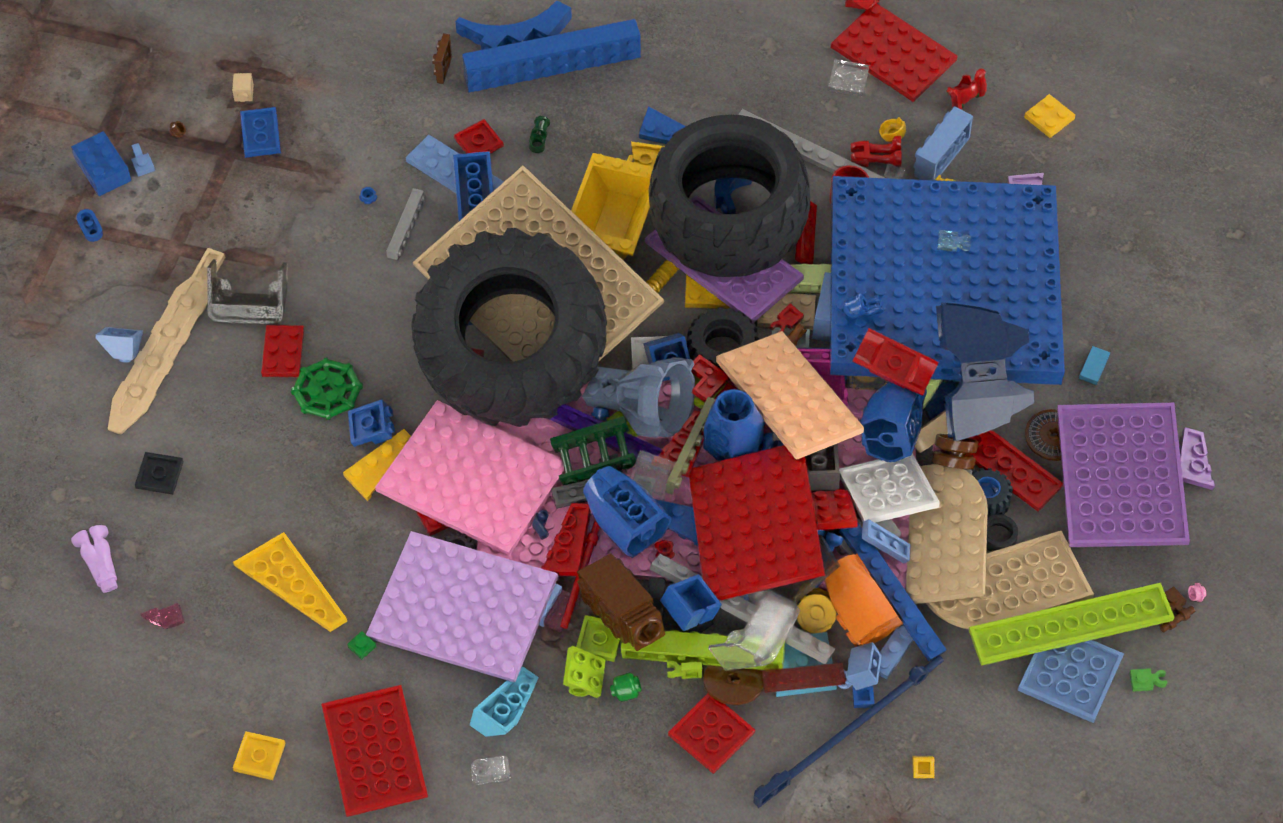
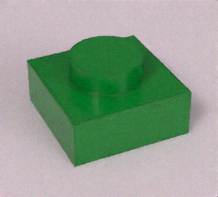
[347,631,376,660]

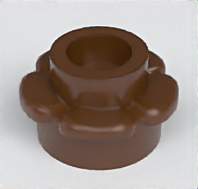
[169,121,186,138]

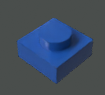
[852,686,875,708]

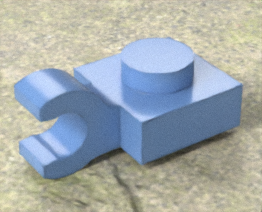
[131,143,155,177]

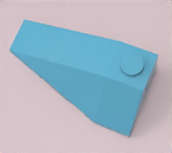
[470,667,539,737]

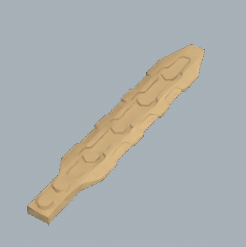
[108,248,225,435]

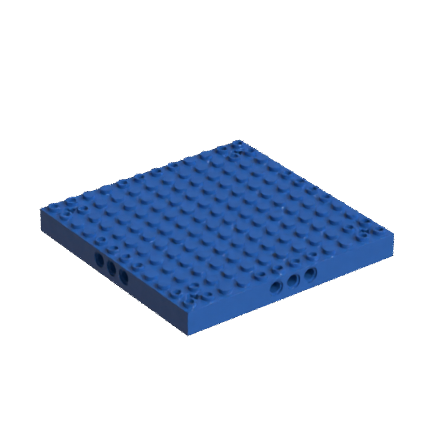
[830,176,1065,385]

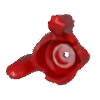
[946,68,987,110]

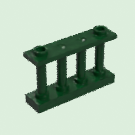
[550,416,638,486]

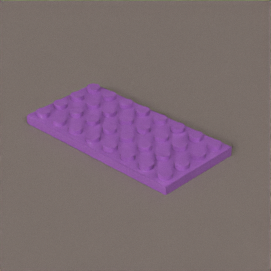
[645,195,804,324]

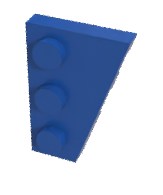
[639,106,686,144]
[655,499,698,546]

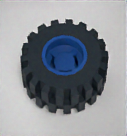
[972,468,1013,517]

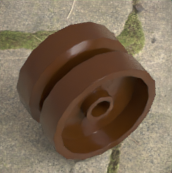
[932,434,979,469]

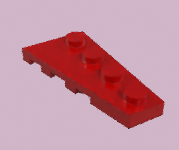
[652,410,704,478]
[541,503,591,576]

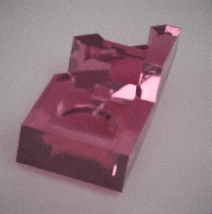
[141,603,185,629]

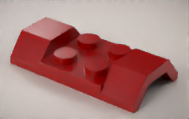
[852,328,939,396]

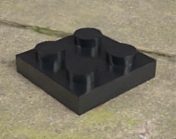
[135,452,184,495]

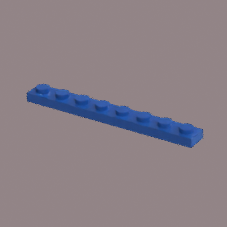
[838,523,947,662]

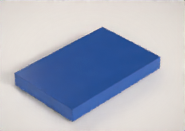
[240,107,281,158]

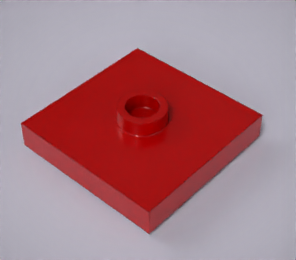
[454,119,504,154]

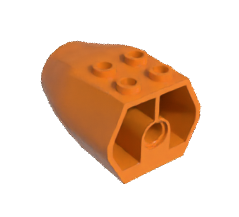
[822,554,903,647]

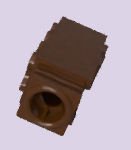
[577,553,665,651]

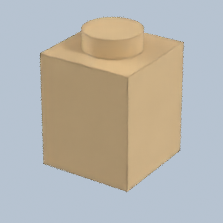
[232,73,254,102]

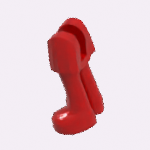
[851,136,902,167]

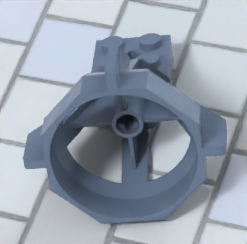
[582,357,695,438]

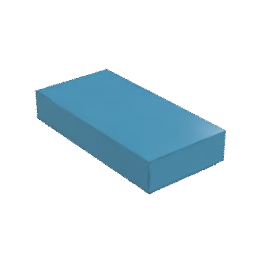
[1079,346,1110,385]

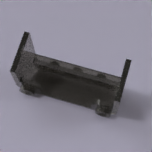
[207,259,287,324]

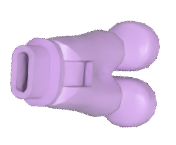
[71,525,118,593]

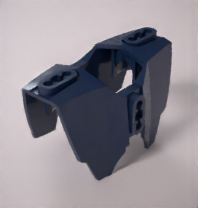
[936,302,1035,441]

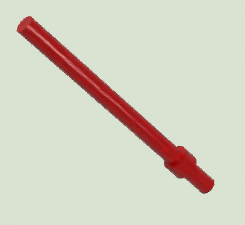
[560,520,600,629]

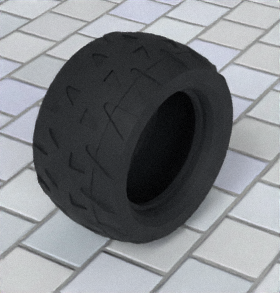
[649,114,810,277]

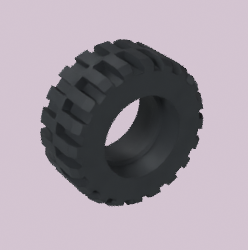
[687,307,759,380]

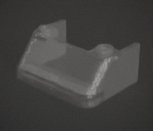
[708,589,800,671]

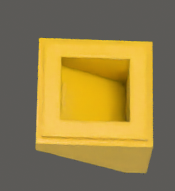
[912,756,934,778]

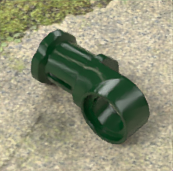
[529,116,550,153]

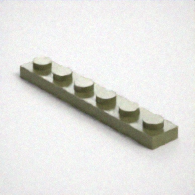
[665,397,715,495]

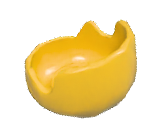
[879,117,906,142]

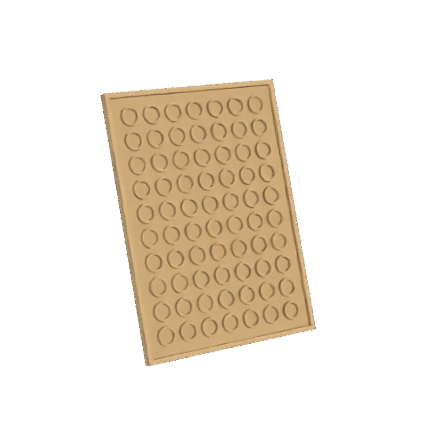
[413,166,664,362]

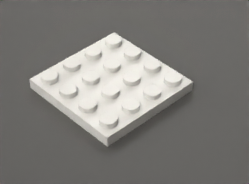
[839,453,939,523]

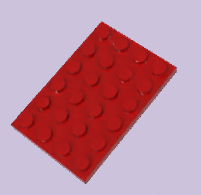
[830,3,958,102]
[321,685,428,817]

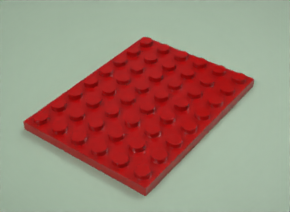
[689,445,825,601]

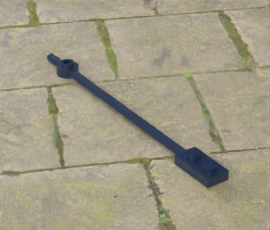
[753,655,944,808]

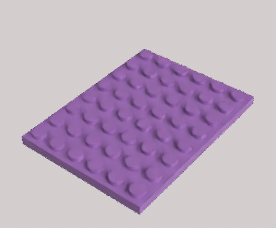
[1057,403,1190,547]

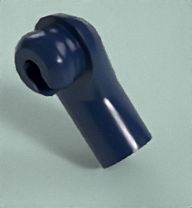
[532,510,549,540]

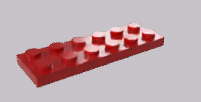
[967,430,1063,512]

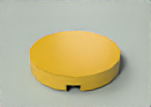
[796,593,837,633]

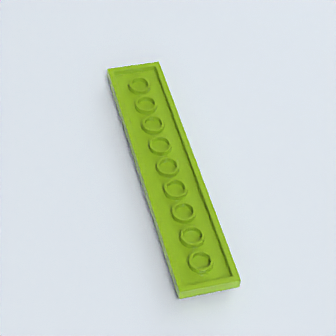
[969,583,1174,666]

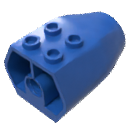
[859,381,927,462]
[703,389,765,461]
[583,466,671,558]

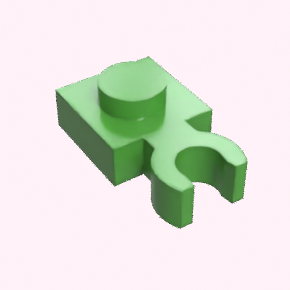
[1129,669,1167,692]

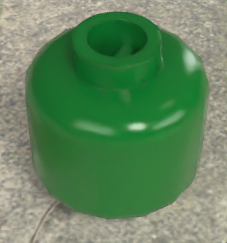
[610,673,642,702]

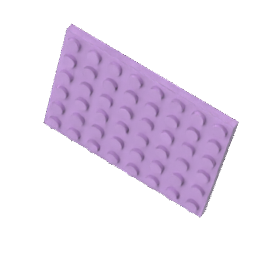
[366,531,558,683]

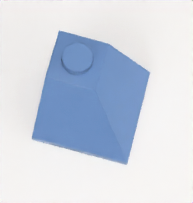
[96,327,143,362]

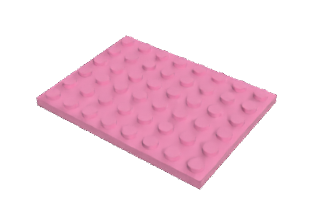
[375,400,565,556]

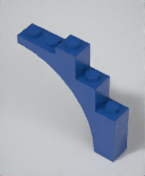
[455,1,572,50]

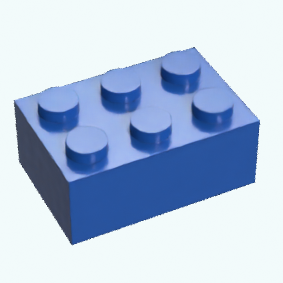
[71,131,131,196]

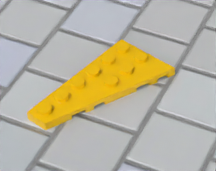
[233,532,347,632]

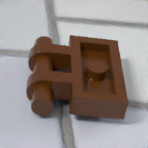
[1159,586,1195,633]

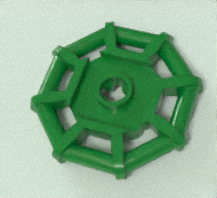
[291,357,363,420]

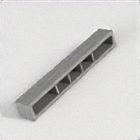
[386,188,426,260]

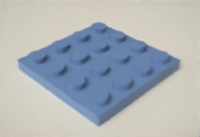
[1018,640,1124,723]

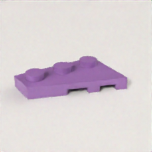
[1180,427,1215,490]

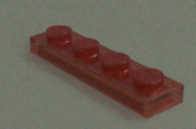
[762,663,846,693]

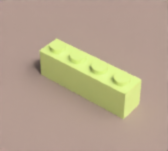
[789,263,831,293]

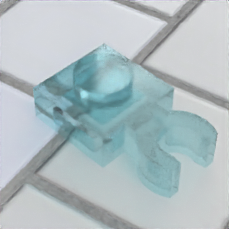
[937,230,971,252]

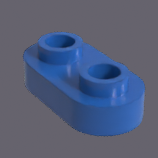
[76,209,103,242]

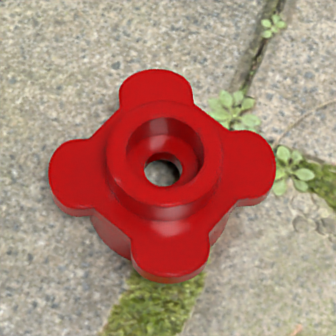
[654,540,675,559]

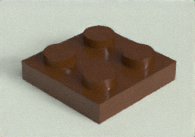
[432,33,452,84]

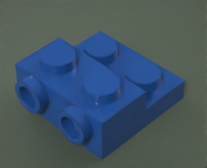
[348,400,395,447]

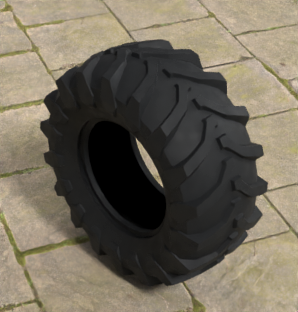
[411,228,607,427]

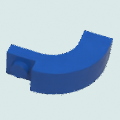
[714,178,752,214]

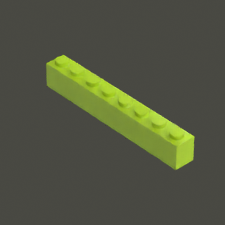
[621,630,785,672]

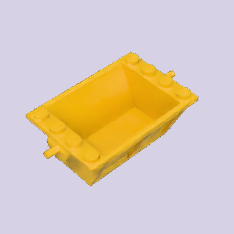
[571,153,654,260]

